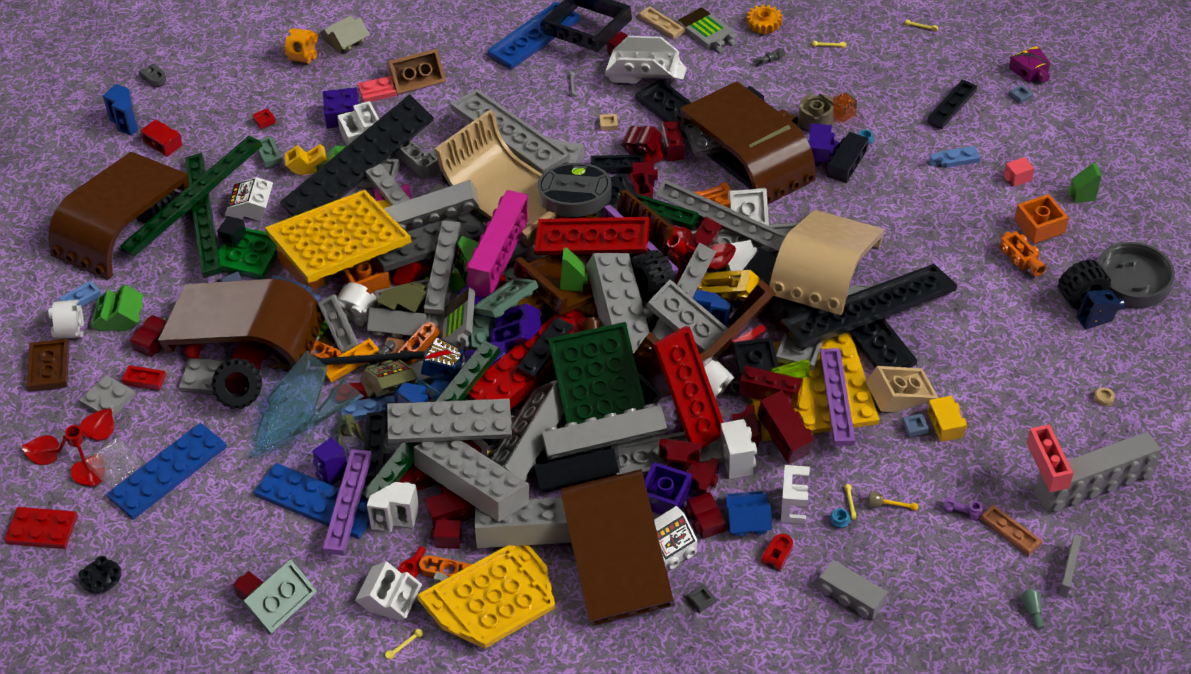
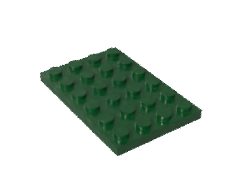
[548,322,653,453]

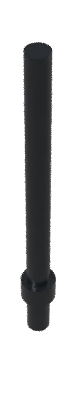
[309,350,425,366]

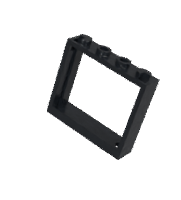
[542,0,632,52]

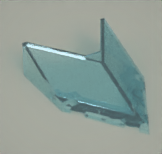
[248,351,364,459]

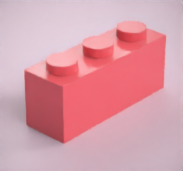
[1027,424,1073,492]

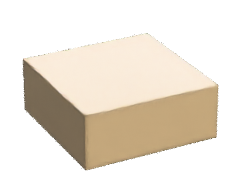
[600,114,618,131]

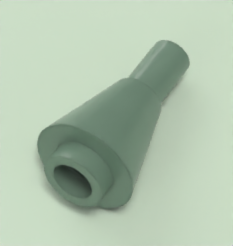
[1020,589,1045,630]

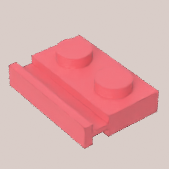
[358,76,397,102]

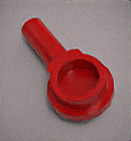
[398,546,426,578]

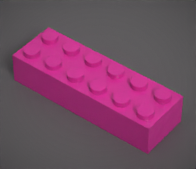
[466,190,528,298]

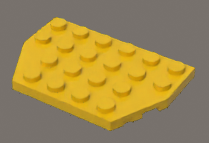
[417,545,555,649]

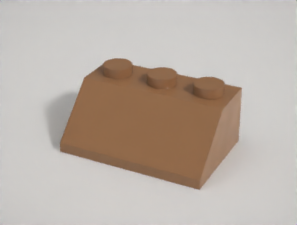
[386,49,446,94]

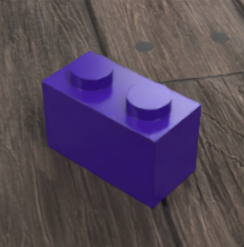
[809,124,835,162]
[312,437,347,485]

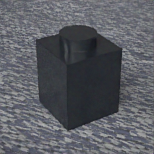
[217,216,247,248]

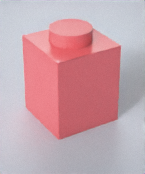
[1004,157,1034,187]

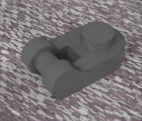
[139,63,166,87]

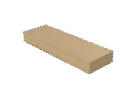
[638,6,685,40]

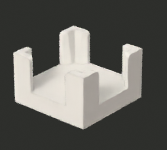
[728,188,769,225]
[781,465,810,524]

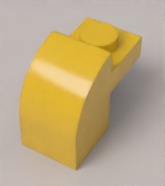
[284,144,327,175]

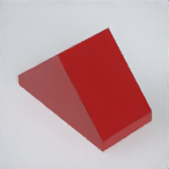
[393,260,431,285]

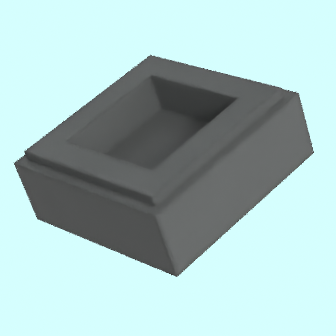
[687,584,717,613]

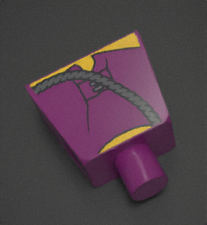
[1009,45,1050,83]

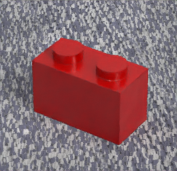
[140,119,182,157]

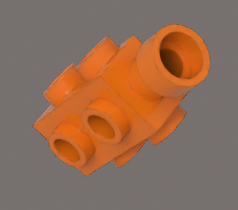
[999,231,1046,277]

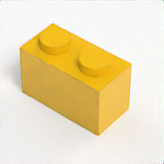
[927,395,967,442]

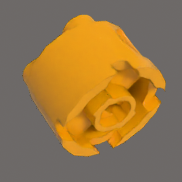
[285,28,318,63]

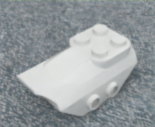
[605,36,687,84]

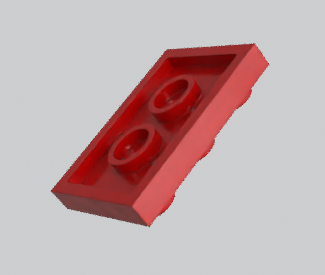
[4,507,78,549]

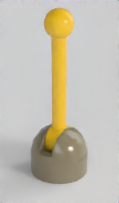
[868,491,918,511]

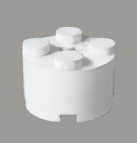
[337,282,378,326]
[48,300,84,340]
[704,359,735,399]

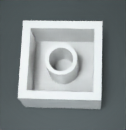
[720,419,757,479]

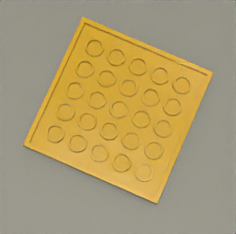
[265,190,412,283]
[750,332,879,441]

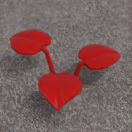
[667,226,736,285]
[22,408,114,487]

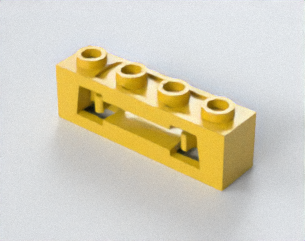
[692,270,759,302]

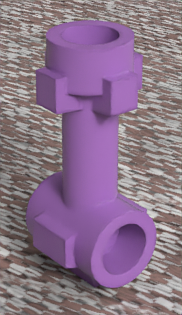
[943,497,984,520]

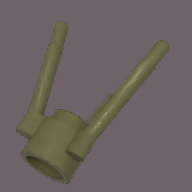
[337,414,365,447]

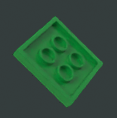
[219,228,277,279]

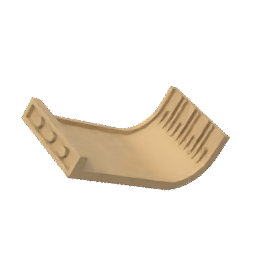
[435,110,570,248]
[769,210,885,315]

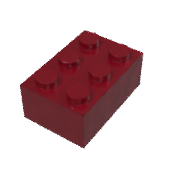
[757,390,814,464]

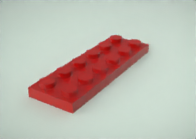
[534,217,650,255]
[653,326,724,449]

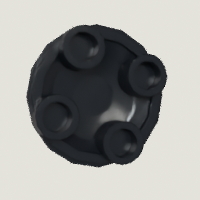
[78,556,122,593]

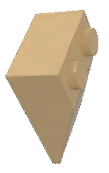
[865,366,938,412]

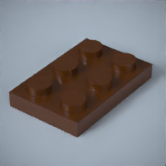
[26,338,70,391]

